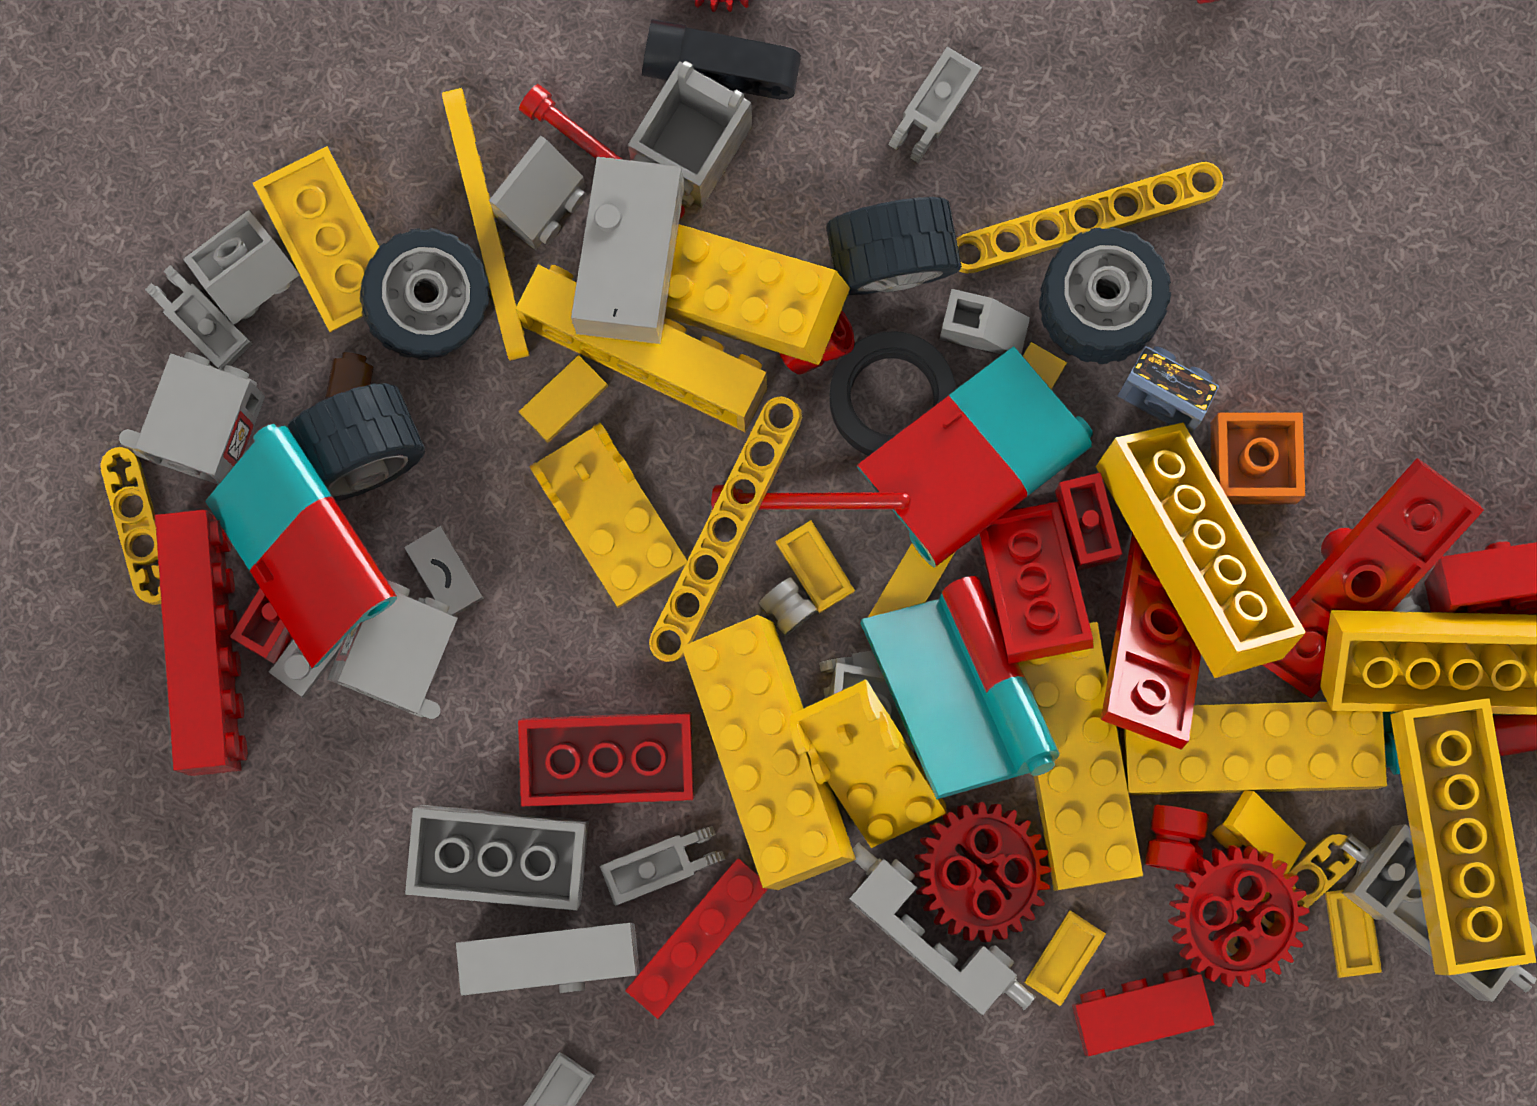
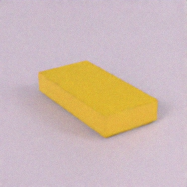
[518,355,608,443]
[776,520,855,614]
[1223,790,1306,875]
[1325,890,1382,978]
[1023,910,1106,1006]

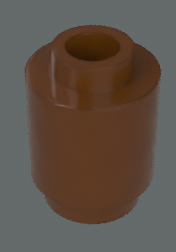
[325,352,374,399]

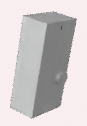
[571,157,685,344]
[405,805,589,910]
[456,923,640,996]

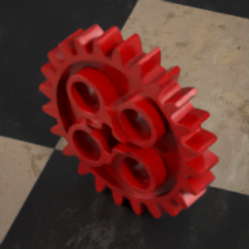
[913,802,1051,942]
[1168,845,1310,987]

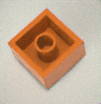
[1210,413,1305,504]

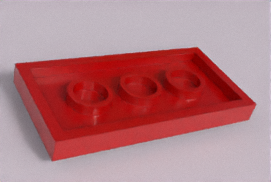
[979,502,1094,664]

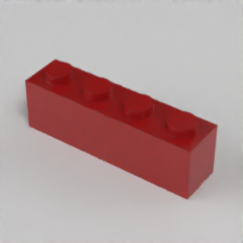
[625,858,769,1019]

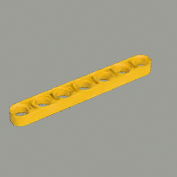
[442,88,530,361]
[956,162,1223,274]
[649,396,802,662]

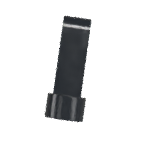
[641,19,801,100]

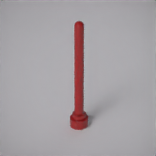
[519,84,685,219]
[711,485,911,518]

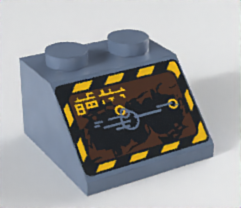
[1117,346,1219,435]

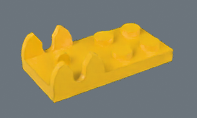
[253,146,379,333]
[529,422,687,608]
[789,679,947,848]

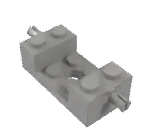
[1340,824,1537,1002]
[848,842,1036,1015]

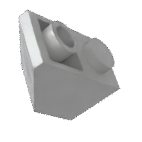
[939,289,1030,355]

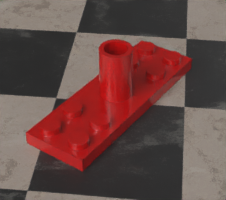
[1263,458,1484,699]
[1101,532,1201,750]

